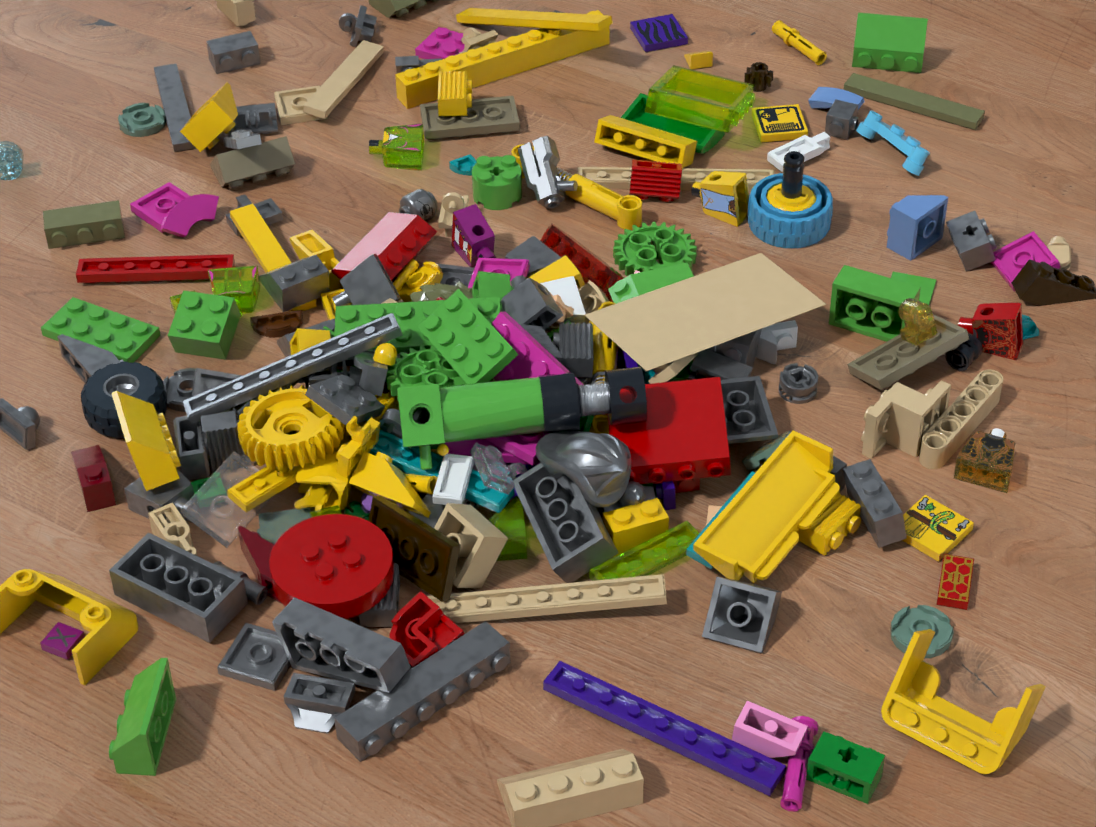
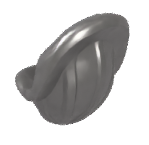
[535,430,631,507]

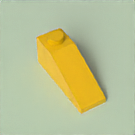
[349,452,431,518]

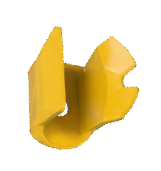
[294,451,355,510]

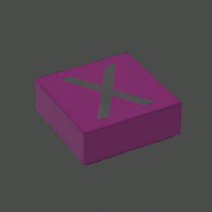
[40,622,85,660]

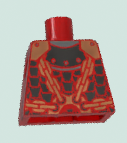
[958,302,1023,360]

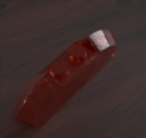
[540,223,624,302]

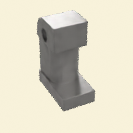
[349,348,400,396]

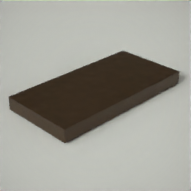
[368,495,461,602]

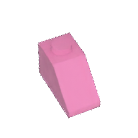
[732,701,808,758]

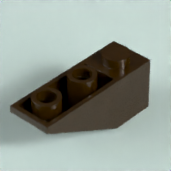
[1011,259,1096,306]

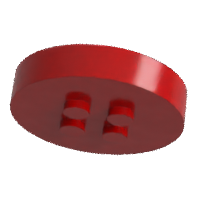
[269,514,394,619]

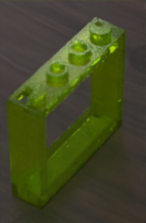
[645,65,755,133]

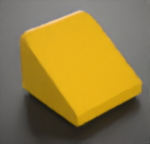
[684,51,713,70]

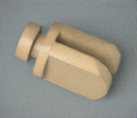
[1047,236,1071,271]

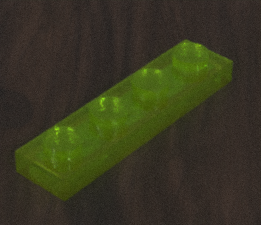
[589,521,700,581]

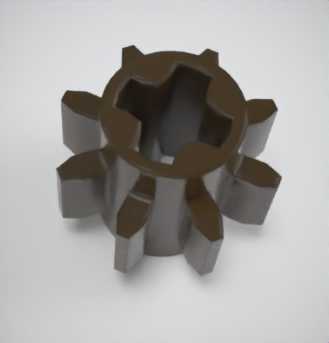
[744,62,773,92]

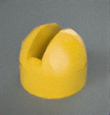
[373,343,397,365]

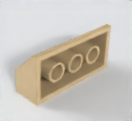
[497,749,644,827]

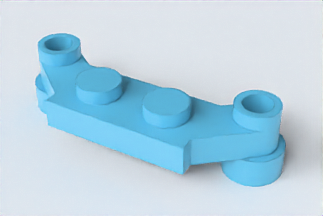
[856,110,930,176]

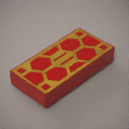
[936,554,974,610]

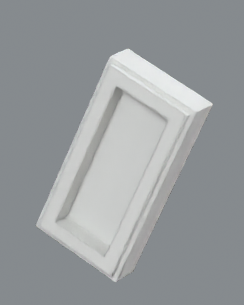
[432,454,474,505]

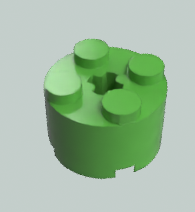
[472,155,522,210]

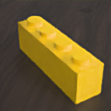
[594,115,697,168]

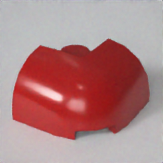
[390,591,465,668]

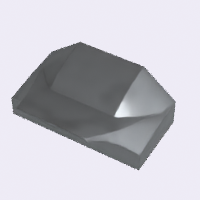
[284,673,355,734]

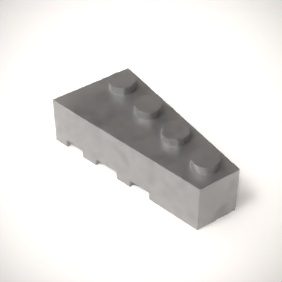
[272,597,410,693]

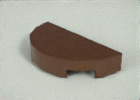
[250,310,303,338]

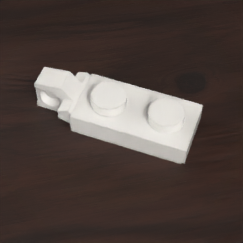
[767,132,830,172]

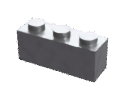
[843,459,907,548]

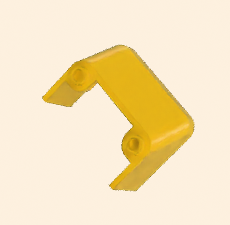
[0,569,139,686]
[881,629,1046,774]

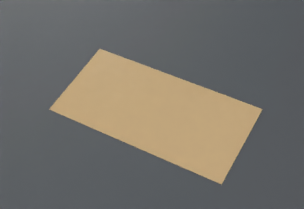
[585,253,826,371]

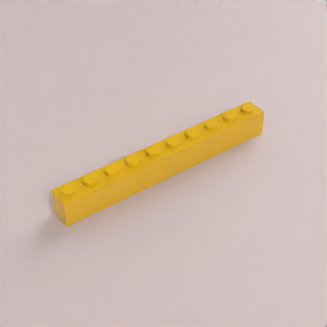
[395,10,610,109]

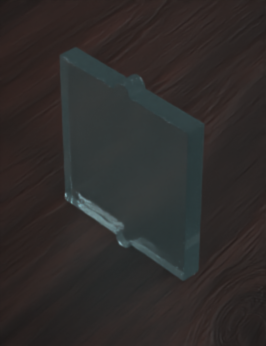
[257,508,311,544]

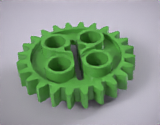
[613,221,697,276]
[386,345,467,402]

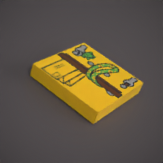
[902,495,974,562]

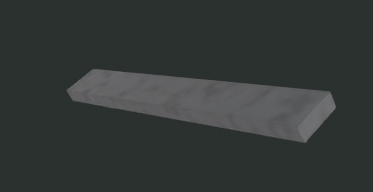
[183,313,403,425]

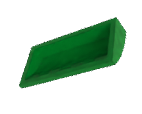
[621,93,725,154]

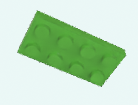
[417,289,519,384]
[41,297,161,363]

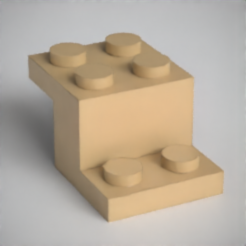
[861,380,951,459]

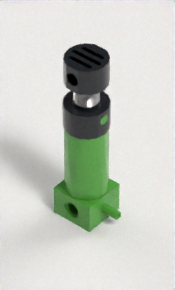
[397,367,647,470]

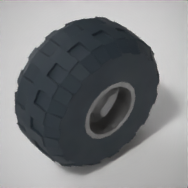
[81,362,167,439]

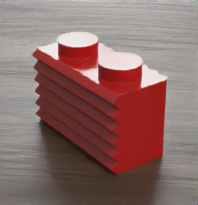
[629,159,682,202]

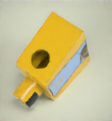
[691,171,749,227]

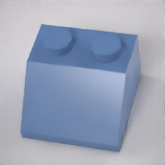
[887,195,948,261]

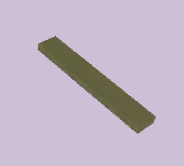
[843,73,985,130]

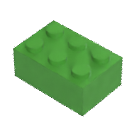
[829,265,921,342]

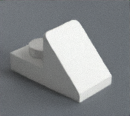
[755,320,798,364]

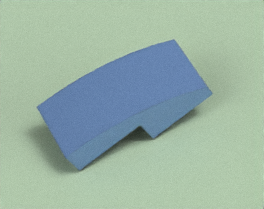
[808,87,865,110]

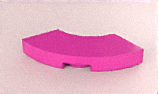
[160,194,219,238]

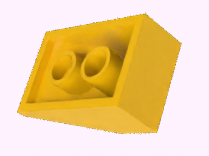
[180,82,238,152]

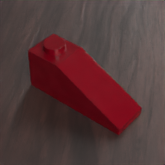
[71,445,116,512]

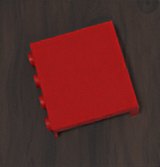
[608,377,731,484]

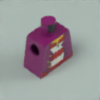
[451,204,497,267]

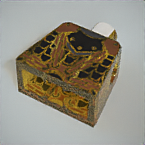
[953,428,1015,493]

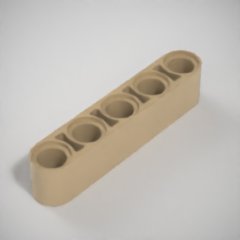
[919,369,1003,469]

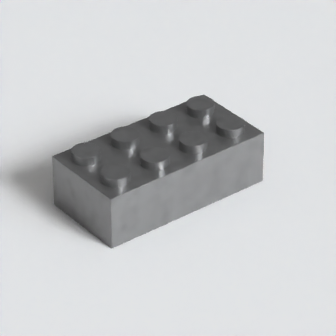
[512,463,618,583]
[109,532,248,643]

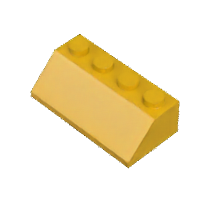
[112,391,181,491]

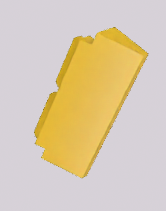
[693,430,840,583]

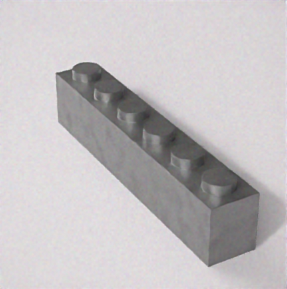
[334,621,510,762]

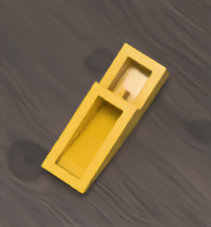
[289,230,343,291]

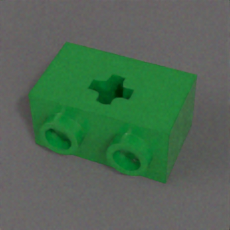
[806,731,885,804]

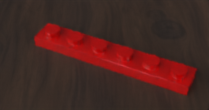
[76,254,235,283]

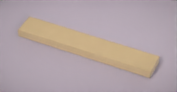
[303,40,384,119]

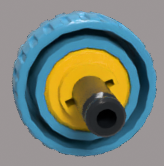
[748,151,833,248]

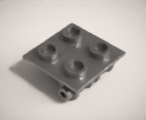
[230,103,278,134]

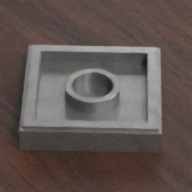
[217,623,291,691]

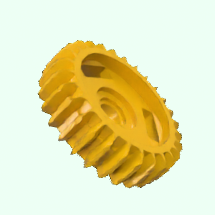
[237,385,345,471]

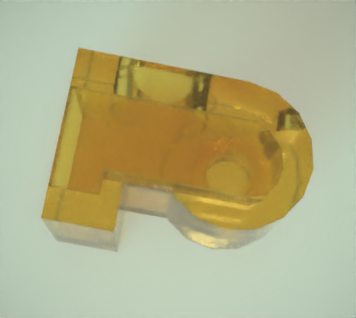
[899,298,938,346]

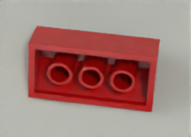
[331,212,437,283]

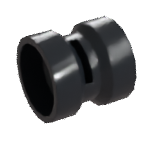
[945,334,983,371]

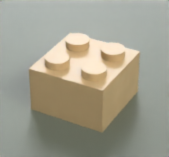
[434,503,508,588]

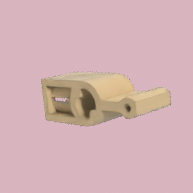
[148,502,197,556]

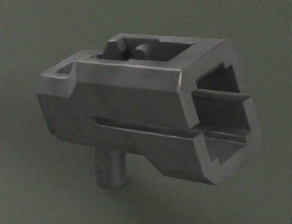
[518,136,578,208]

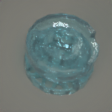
[0,141,24,180]

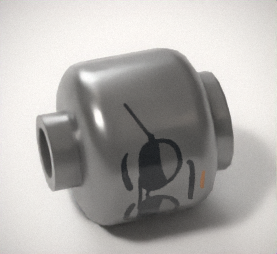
[399,189,437,221]

